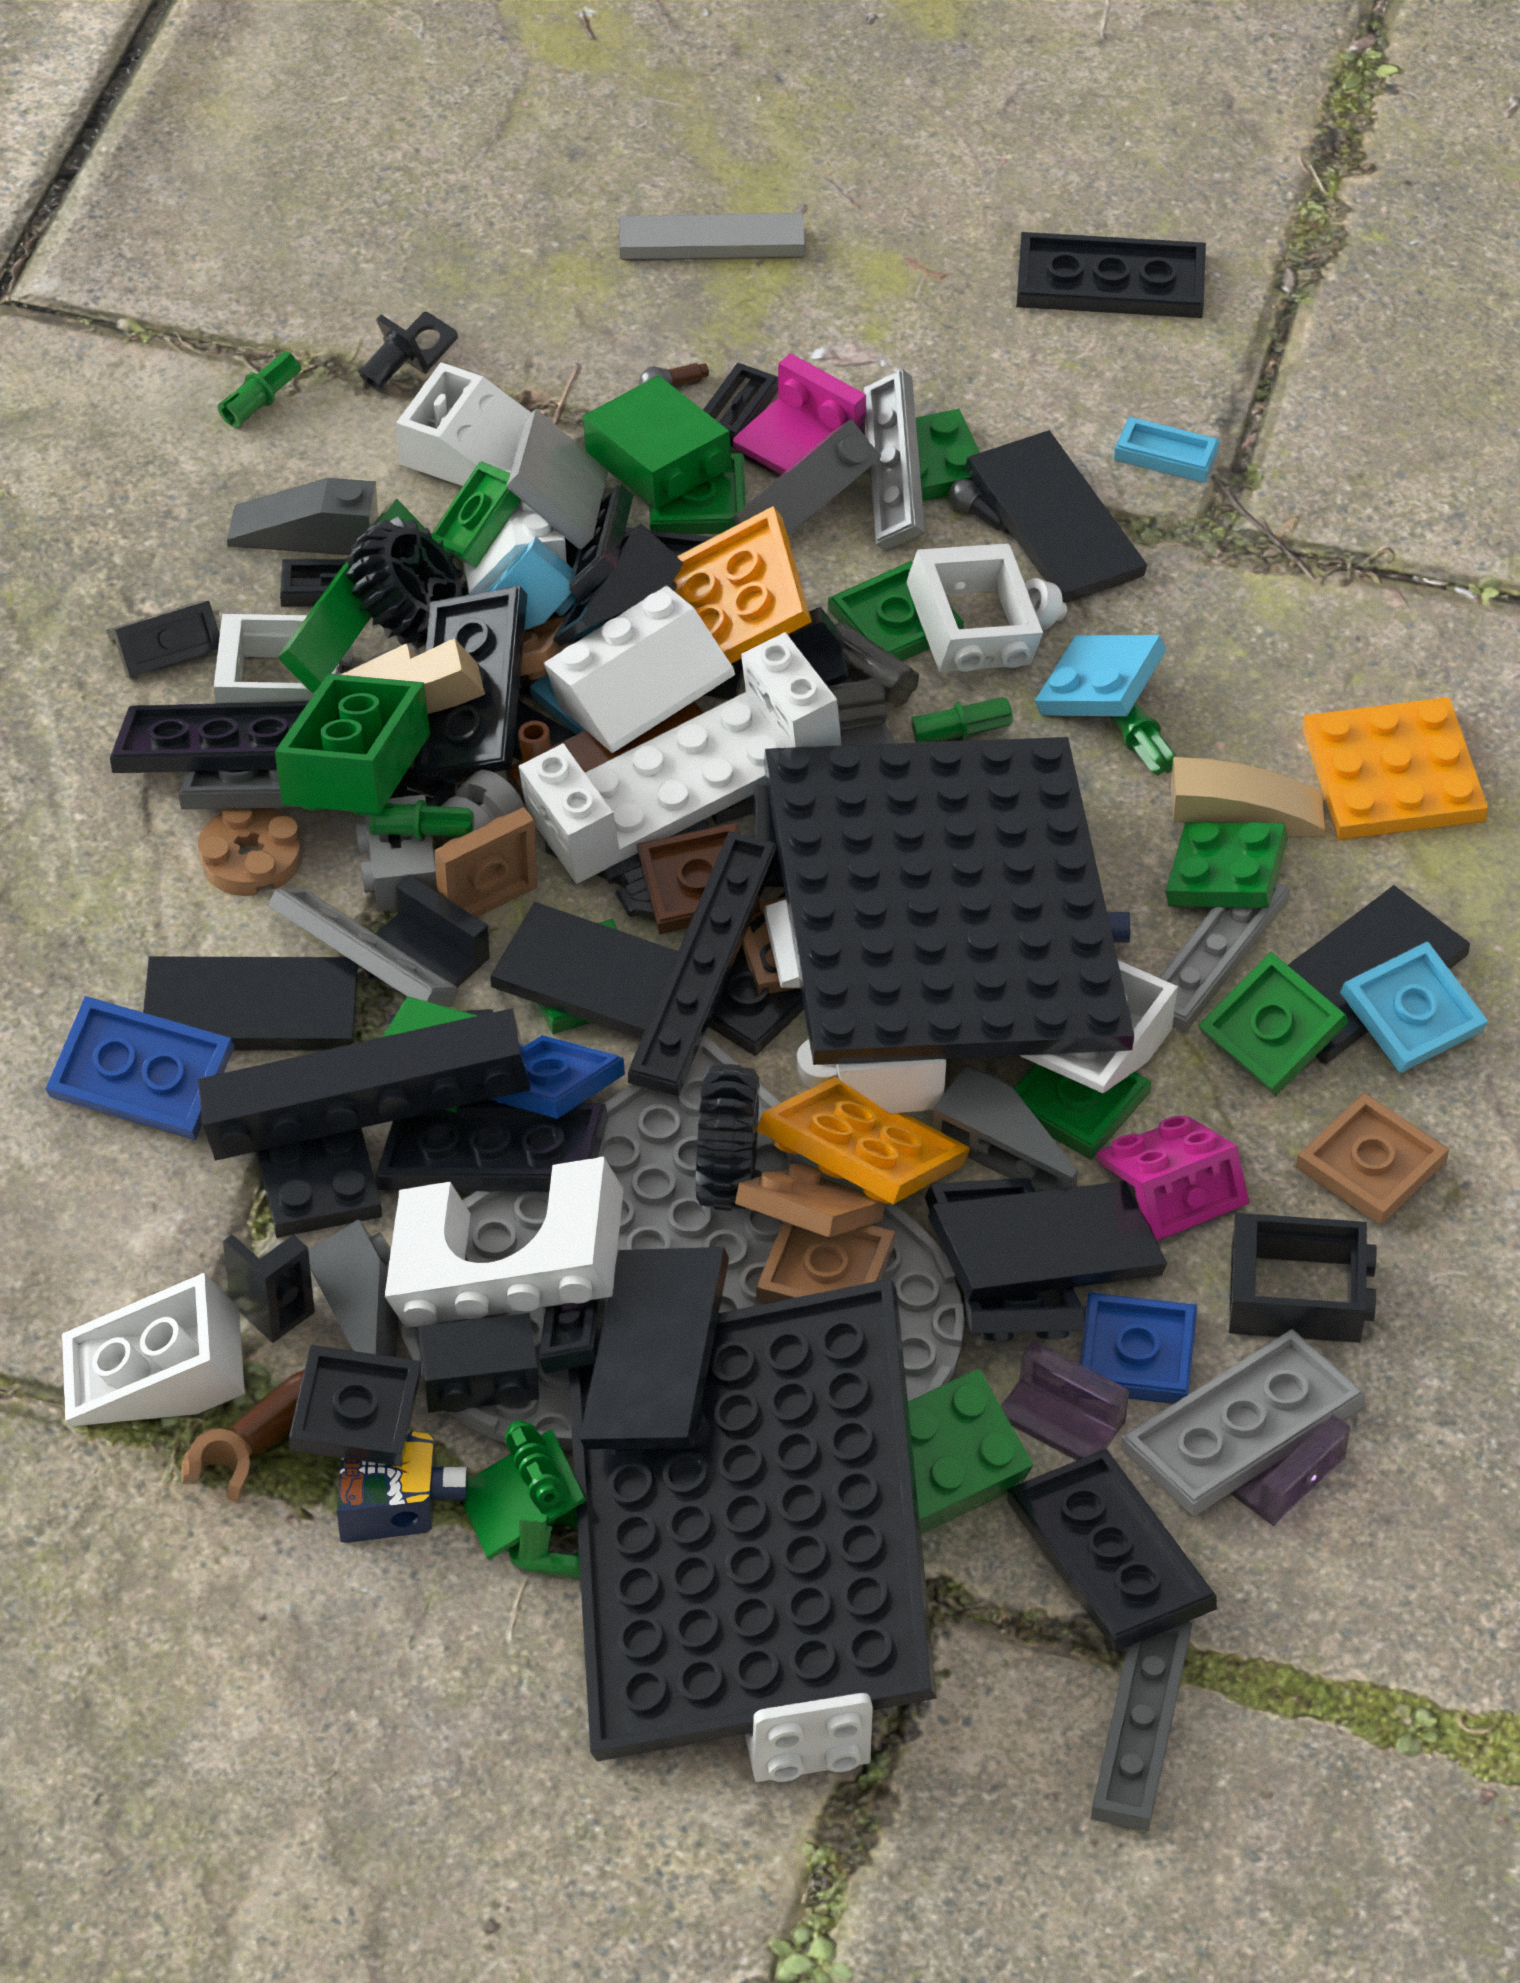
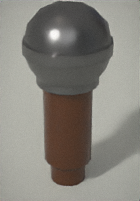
[639,363,709,387]

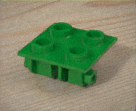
[462,1420,586,1560]

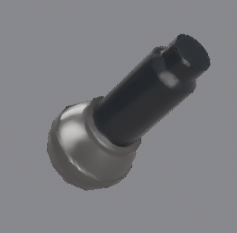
[948,479,1009,533]

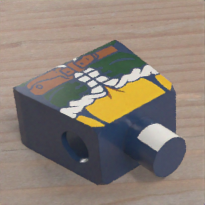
[337,1430,468,1543]

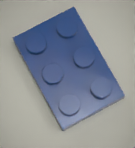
[45,996,235,1140]

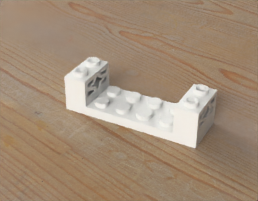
[519,632,841,884]

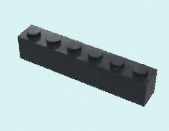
[198,1008,531,1161]

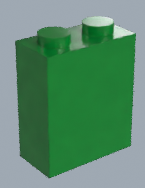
[582,375,732,509]

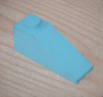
[486,536,577,631]

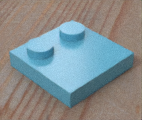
[1035,635,1166,716]
[1340,941,1488,1074]

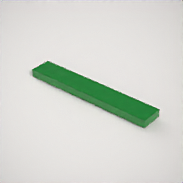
[277,498,426,693]

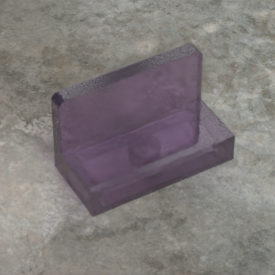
[1001,1340,1129,1460]
[1230,1414,1350,1526]

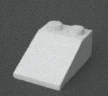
[1020,960,1178,1093]
[62,1273,245,1426]

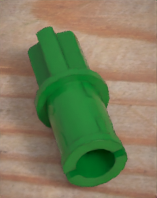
[217,351,301,428]
[911,697,1013,743]
[1109,702,1177,776]
[369,800,475,841]

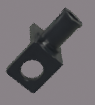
[358,312,458,391]

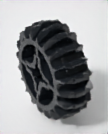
[346,517,468,649]
[695,1064,760,1211]

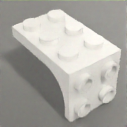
[745,1693,873,1782]

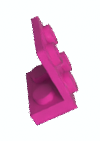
[733,353,866,475]
[1096,1116,1250,1241]

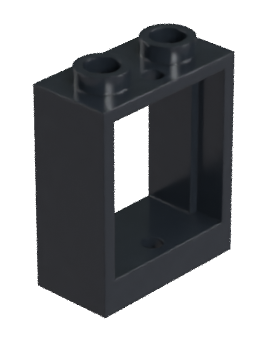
[1229,1213,1377,1343]

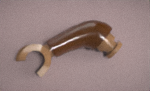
[181,1370,304,1503]

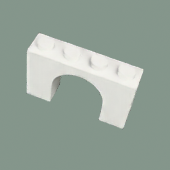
[385,1157,624,1328]

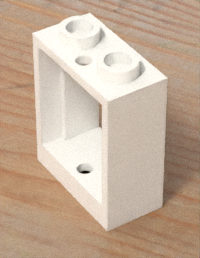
[906,543,1043,672]
[214,614,352,704]

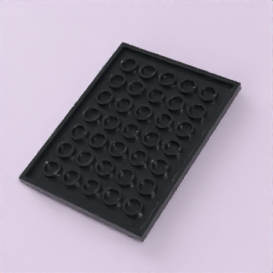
[764,737,1134,1065]
[568,1278,937,1762]

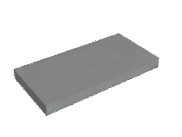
[507,408,608,550]
[1121,1329,1365,1517]

